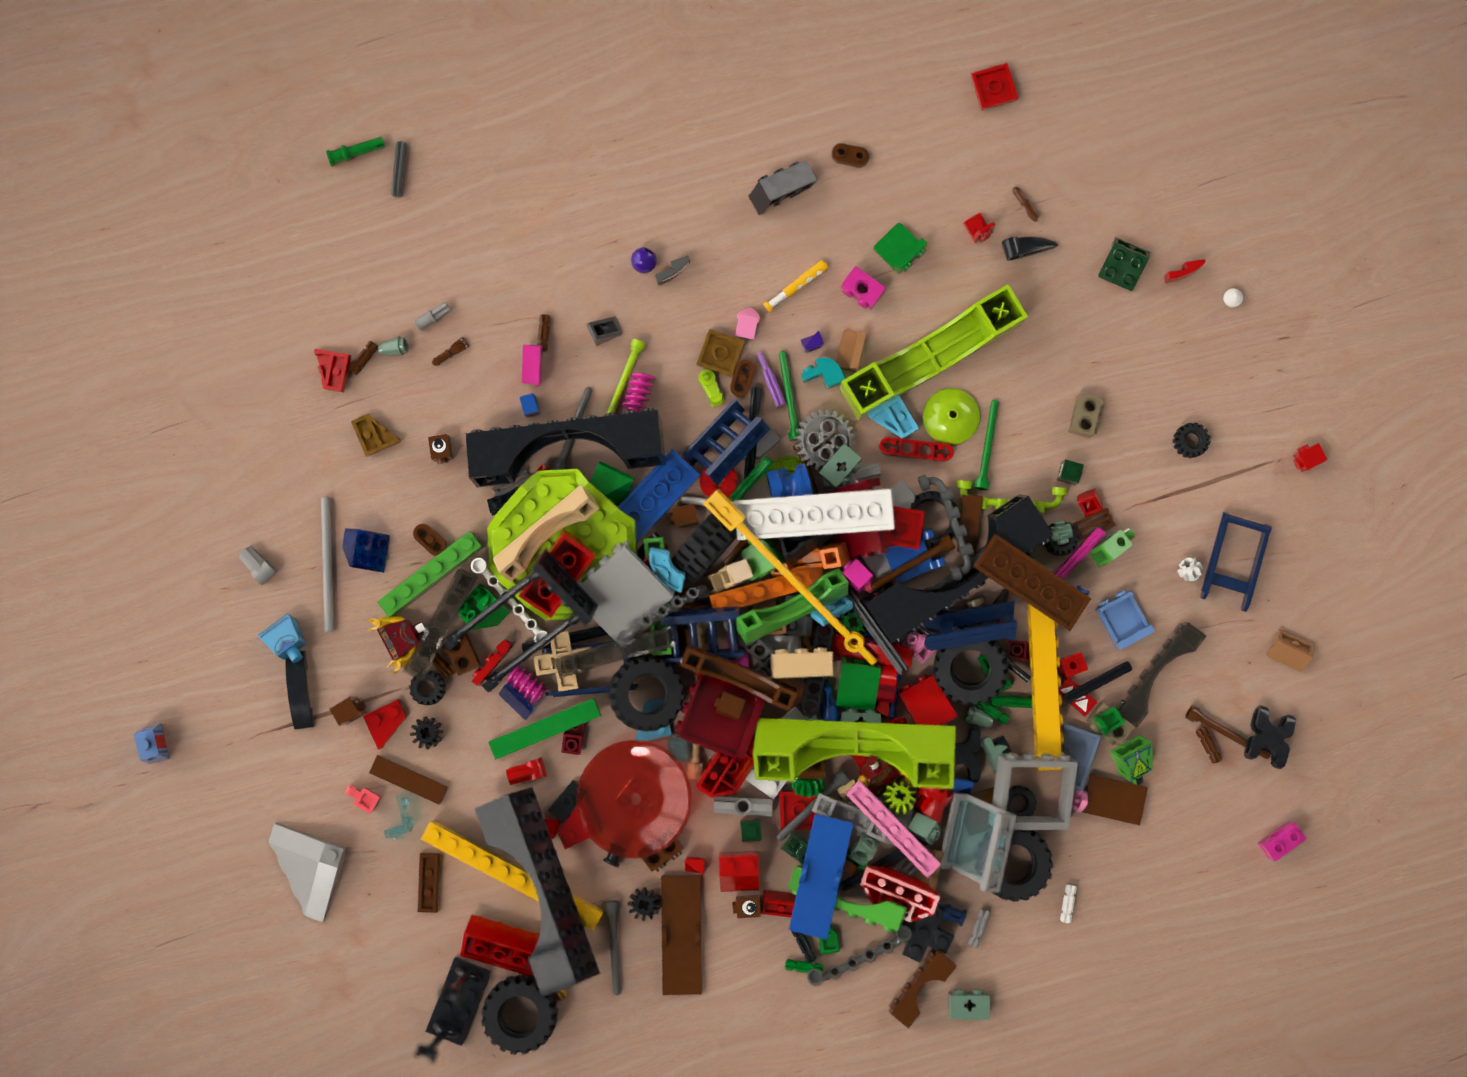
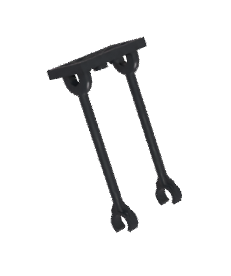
[442,548,598,692]
[414,957,491,1063]

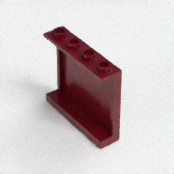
[822,478,895,564]
[674,672,765,762]

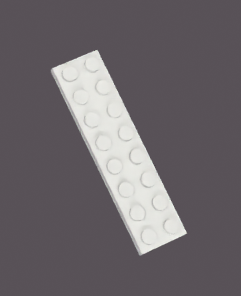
[734,489,895,540]

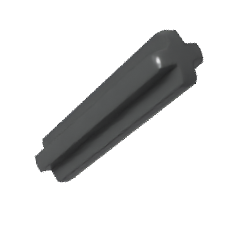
[391,141,407,197]

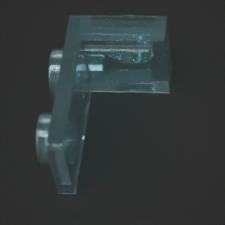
[384,794,413,841]

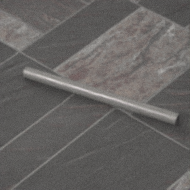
[321,497,334,632]

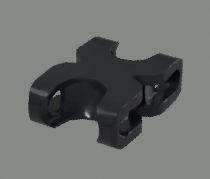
[1244,705,1296,769]
[942,725,981,783]

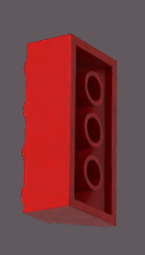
[519,529,596,618]
[460,914,540,977]

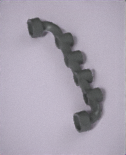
[918,475,974,582]
[617,584,710,647]
[807,926,912,986]

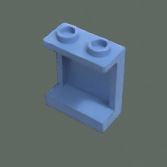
[1095,590,1155,650]

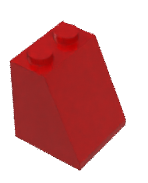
[898,674,958,726]
[719,851,759,892]

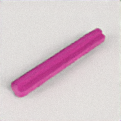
[1054,527,1106,580]

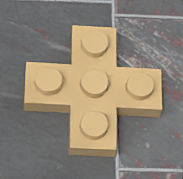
[533,630,594,691]

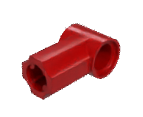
[506,758,547,785]

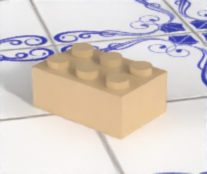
[770,648,833,678]

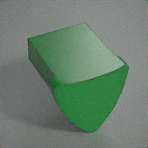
[1093,706,1125,737]

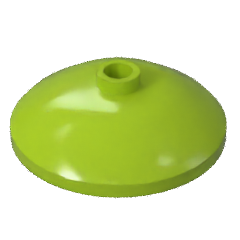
[923,388,980,445]

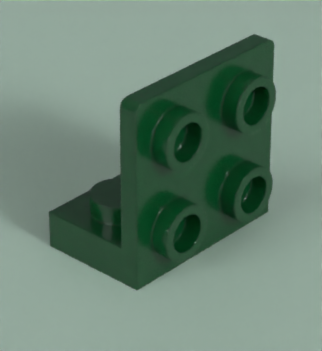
[1098,237,1150,291]

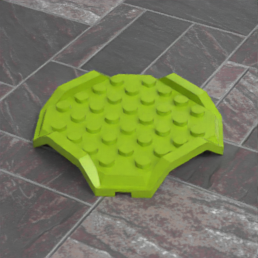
[487,469,638,620]

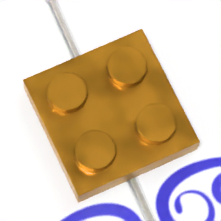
[696,329,745,378]

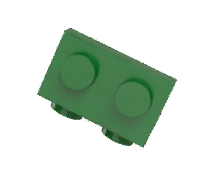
[874,223,928,275]

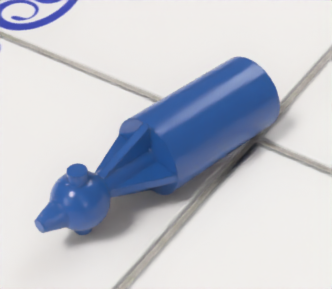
[821,679,840,721]

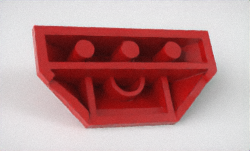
[695,735,755,798]
[860,865,940,922]

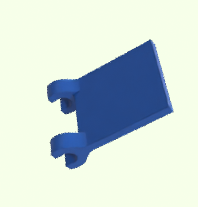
[884,528,946,583]

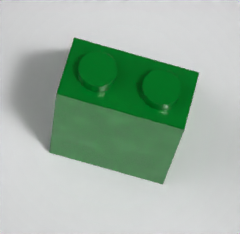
[836,655,881,712]

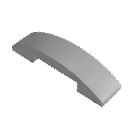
[812,793,886,842]

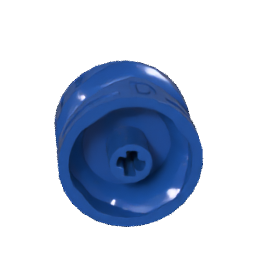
[766,463,813,498]

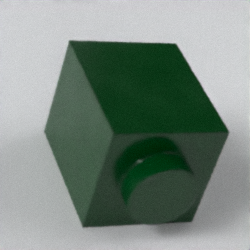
[1057,459,1084,485]
[740,819,762,842]

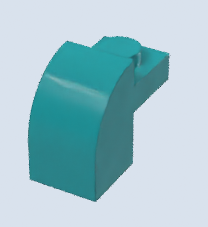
[800,357,845,390]

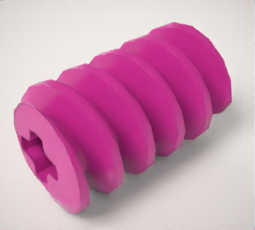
[622,373,656,412]
[506,664,550,704]

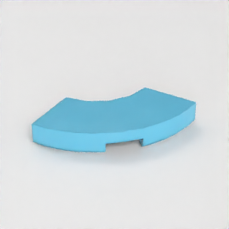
[649,547,686,593]

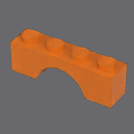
[771,542,850,577]

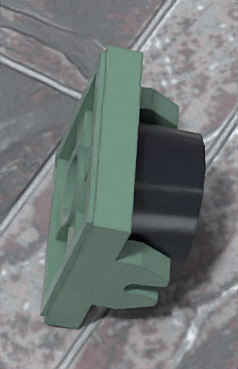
[981,735,1012,774]

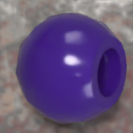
[631,247,657,273]

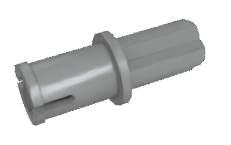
[414,303,451,331]

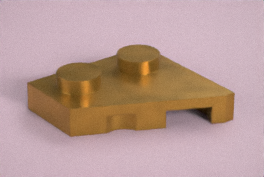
[351,414,401,457]

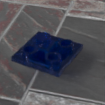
[342,528,390,573]

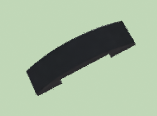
[285,651,314,730]

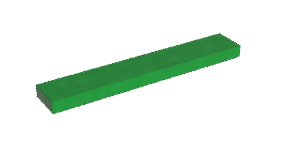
[488,698,602,760]

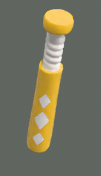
[763,260,828,312]

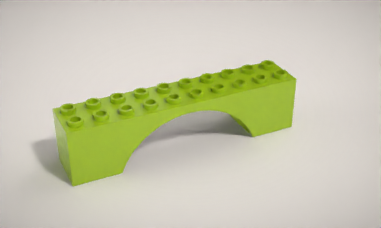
[839,284,1028,421]
[753,718,955,789]

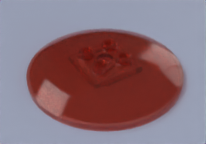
[576,740,692,858]

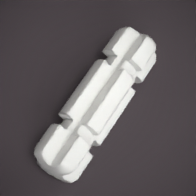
[1060,884,1077,923]

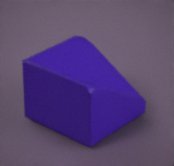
[801,330,823,353]

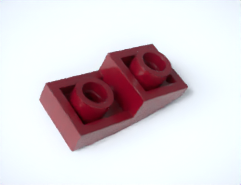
[1007,640,1030,662]
[561,723,586,755]

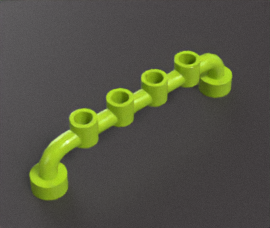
[956,480,1068,513]

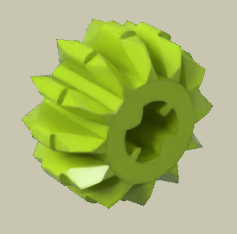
[883,781,916,815]

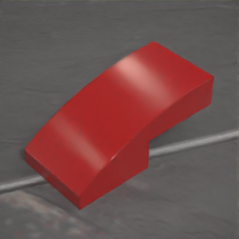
[1164,259,1205,283]

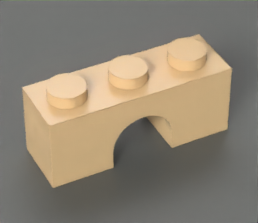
[703,559,753,596]

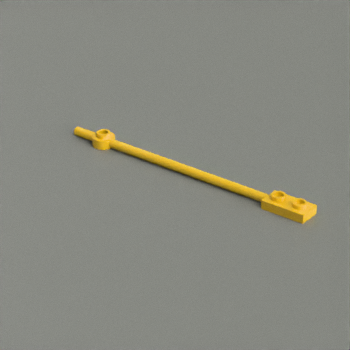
[703,489,877,665]

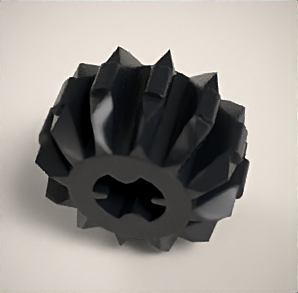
[410,716,444,749]
[628,887,661,921]

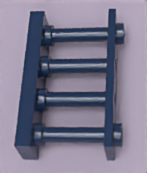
[683,399,770,485]
[661,606,745,665]

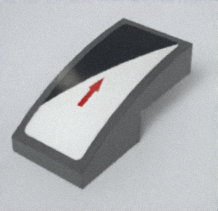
[655,255,690,286]

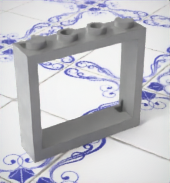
[990,753,1078,830]

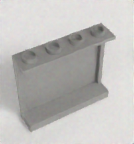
[577,540,676,643]

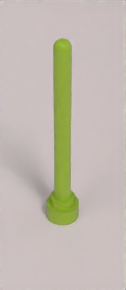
[606,338,647,414]

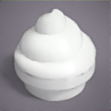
[1223,288,1243,308]

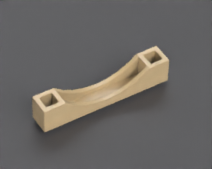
[493,485,599,582]

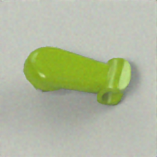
[698,369,725,407]

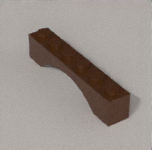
[680,643,797,711]

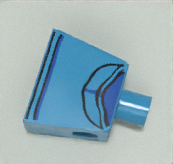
[258,613,306,663]

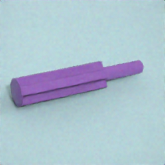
[757,352,786,408]

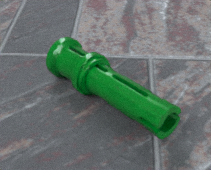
[326,136,385,167]

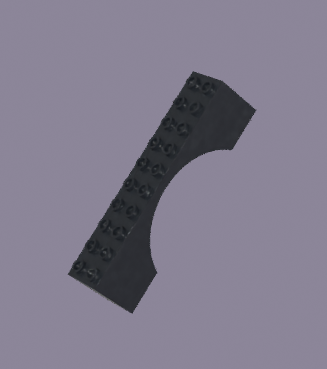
[466,408,666,488]
[861,494,1053,643]
[475,787,601,997]

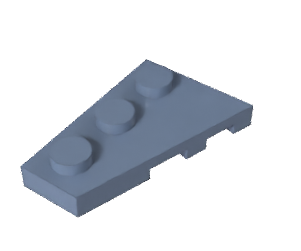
[1064,723,1101,791]

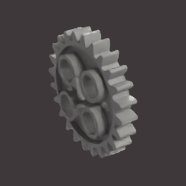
[794,409,856,470]

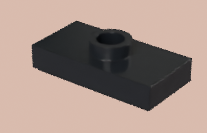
[548,780,588,822]

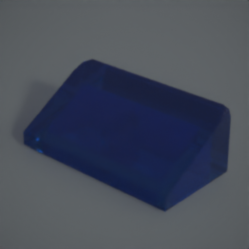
[499,684,535,720]

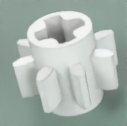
[1177,558,1203,581]

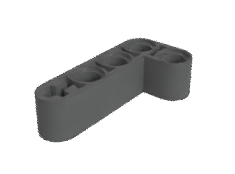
[724,615,776,677]

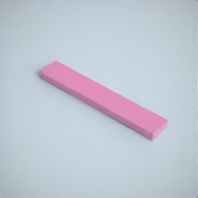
[845,780,941,878]

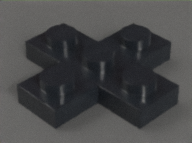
[895,906,954,963]

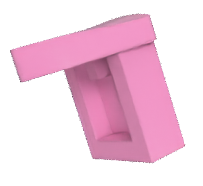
[735,307,760,340]
[1057,789,1088,813]

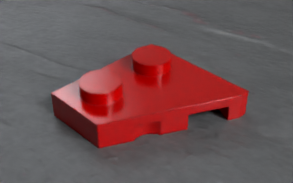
[314,349,351,393]

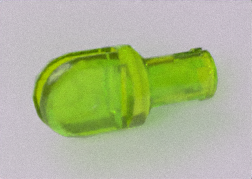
[764,456,802,474]

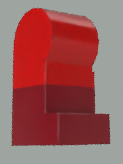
[877,665,898,703]

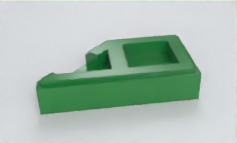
[818,926,840,954]

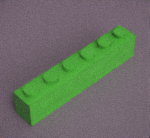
[377,531,484,617]

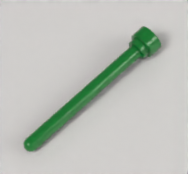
[779,350,801,441]
[973,400,999,490]

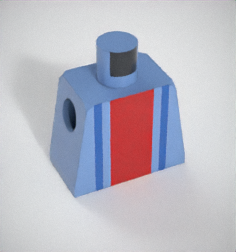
[134,723,170,764]

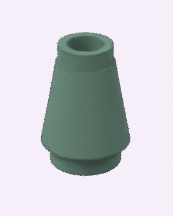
[378,337,408,355]
[963,706,994,728]

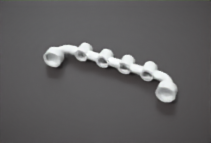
[471,558,549,646]

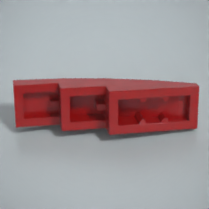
[831,632,914,668]

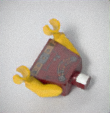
[366,616,427,674]
[858,755,913,797]

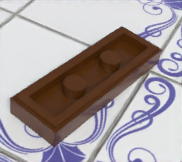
[957,494,982,553]
[417,853,440,913]

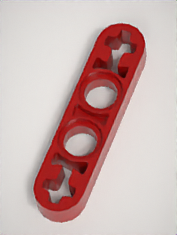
[879,437,954,462]

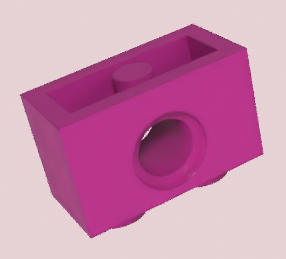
[841,266,886,310]
[843,559,873,593]
[1257,821,1307,862]

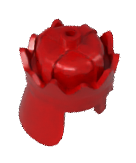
[914,787,954,825]

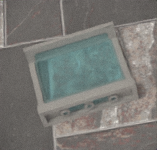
[940,793,1016,892]

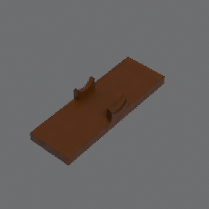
[973,534,1091,631]
[661,875,702,995]

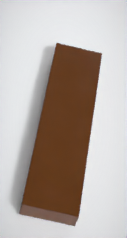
[369,755,448,805]

